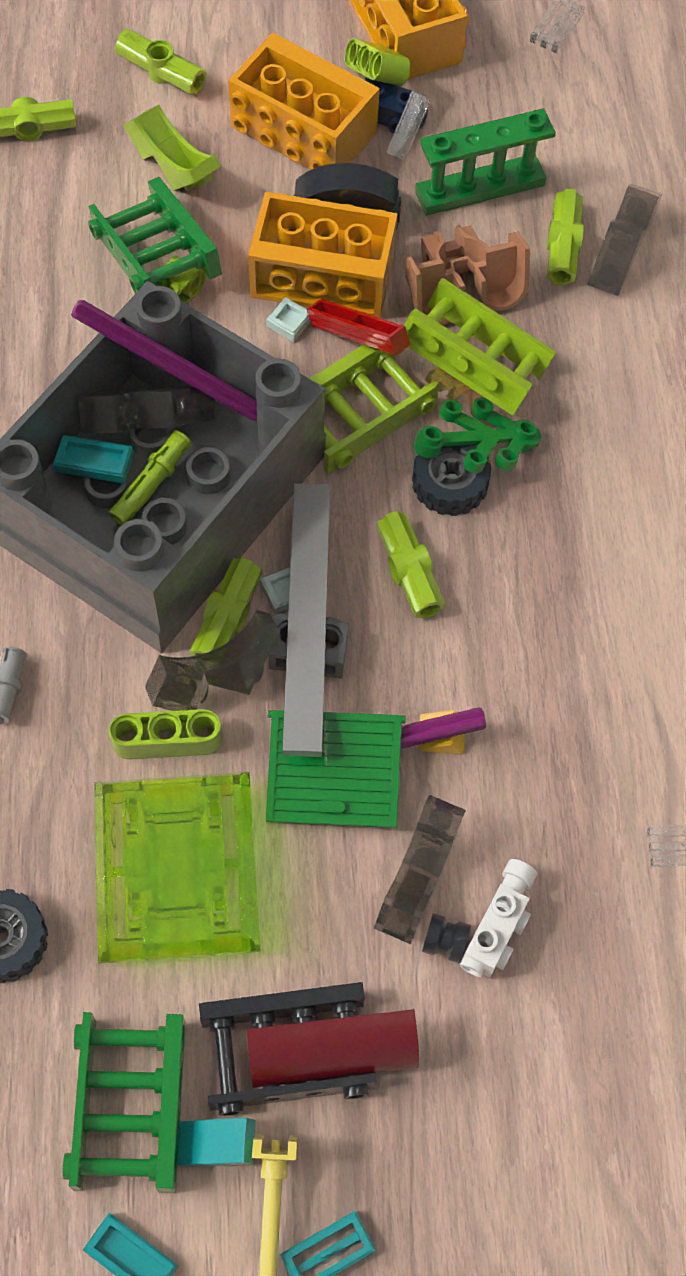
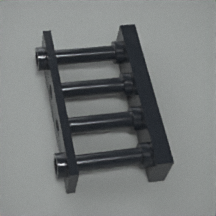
[199,982,377,1116]

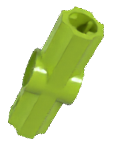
[115,28,207,95]
[0,97,77,141]
[547,188,584,286]
[376,511,445,619]
[190,557,262,667]

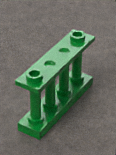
[415,108,556,216]
[88,177,222,294]
[62,1012,186,1193]

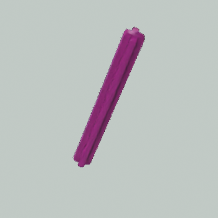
[71,300,257,421]

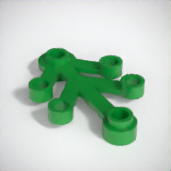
[413,397,542,473]

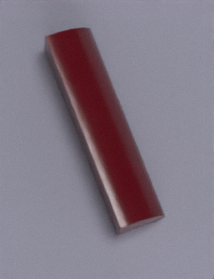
[246,1009,419,1088]

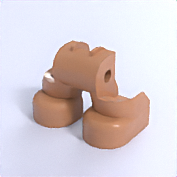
[405,225,530,325]

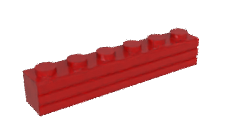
[306,298,411,355]

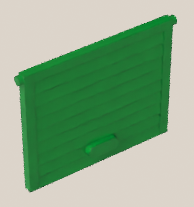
[266,710,406,828]

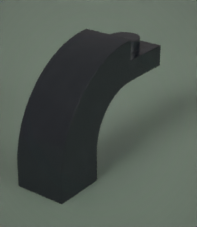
[293,163,398,212]

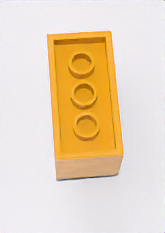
[349,0,470,79]
[228,32,380,170]
[248,191,398,318]

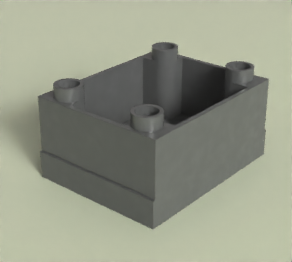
[0,281,326,654]

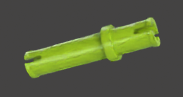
[108,430,193,525]

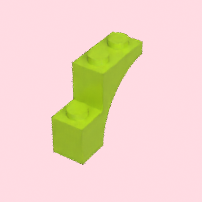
[123,104,221,191]

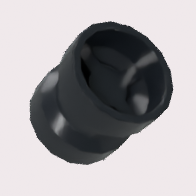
[422,913,471,964]

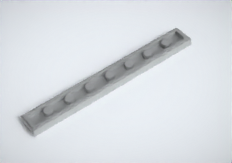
[283,483,330,757]

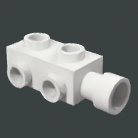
[460,859,538,978]

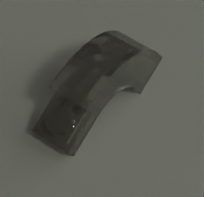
[374,795,466,945]

